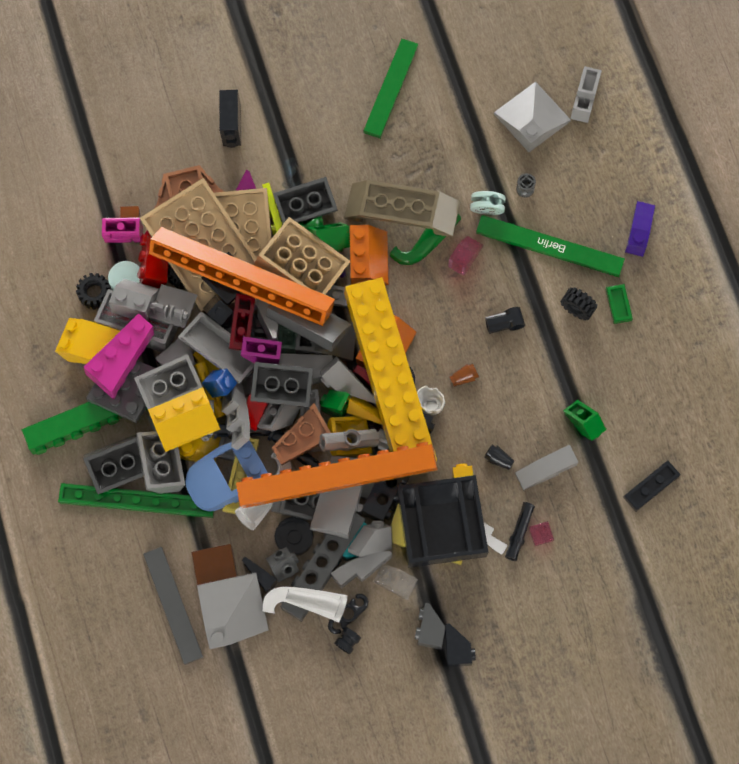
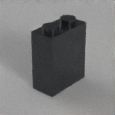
[219,89,241,148]

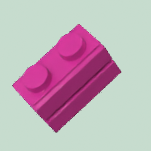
[102,218,143,243]

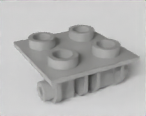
[149,284,198,328]

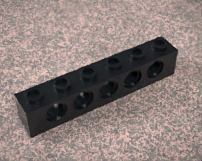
[362,412,435,522]

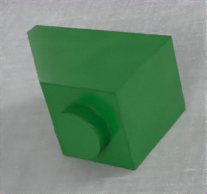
[307,222,350,252]
[320,390,350,417]
[563,400,607,441]

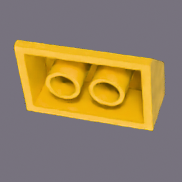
[148,387,220,452]

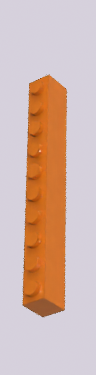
[149,227,335,326]
[236,442,438,508]

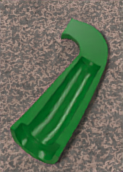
[390,214,461,265]

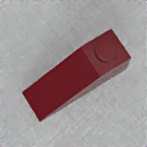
[229,293,255,351]

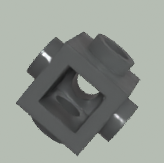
[266,547,299,582]

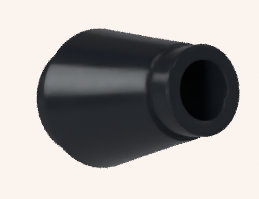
[484,444,514,470]

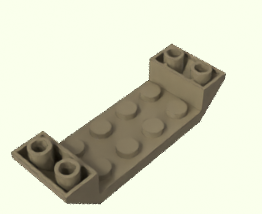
[344,180,461,237]

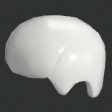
[417,386,445,416]

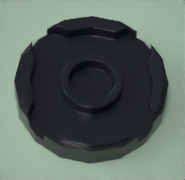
[274,517,314,556]

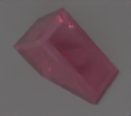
[448,236,483,276]

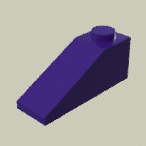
[625,201,655,257]

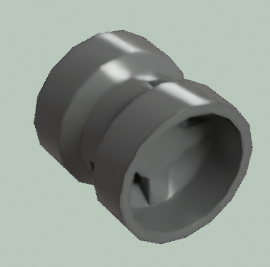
[516,173,536,198]

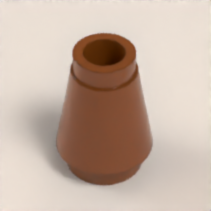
[449,363,479,387]

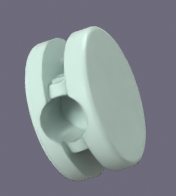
[470,191,506,215]
[108,261,140,291]

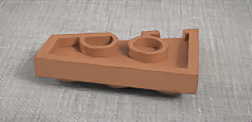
[272,403,331,465]

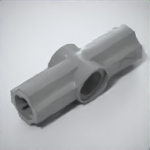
[319,429,380,452]

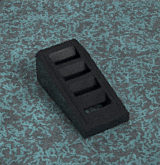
[242,557,278,593]

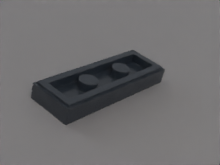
[623,460,681,512]

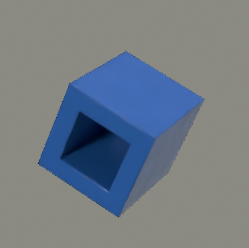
[202,368,237,398]

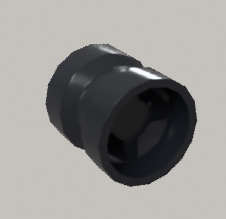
[334,627,361,655]

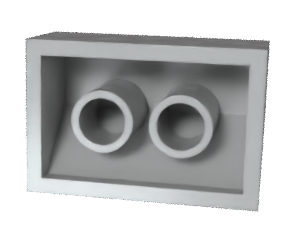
[137,431,185,494]

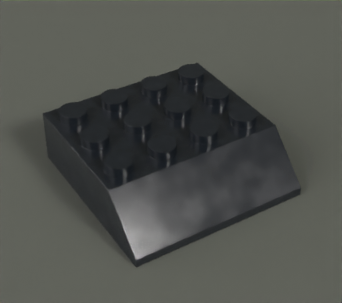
[397,475,489,568]

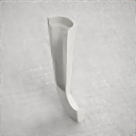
[235,452,291,531]
[262,587,348,622]

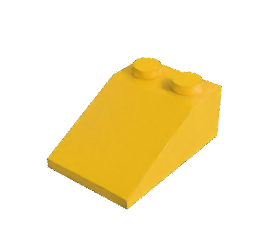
[55,318,120,364]

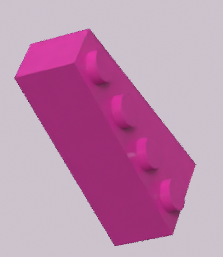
[83,314,154,400]

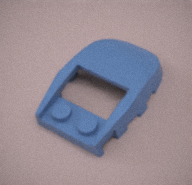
[186,440,268,511]

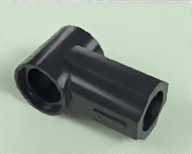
[485,307,525,334]

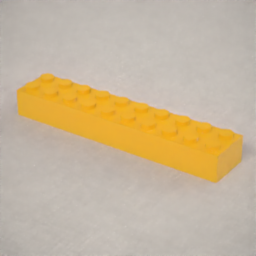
[344,277,437,462]

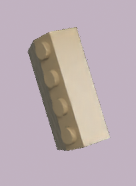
[254,217,350,295]

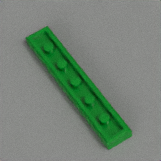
[363,38,418,139]

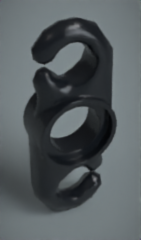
[328,594,369,634]

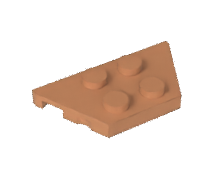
[154,165,224,209]

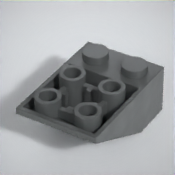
[295,323,356,361]

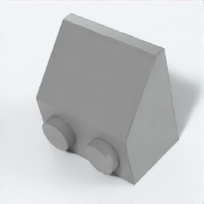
[109,279,159,321]

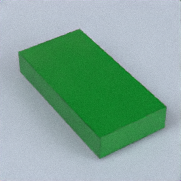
[605,284,633,324]

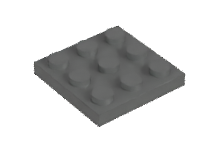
[86,360,155,423]

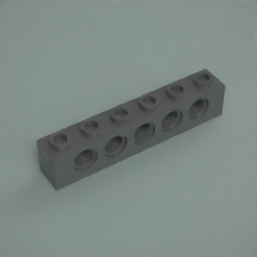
[280,514,366,622]

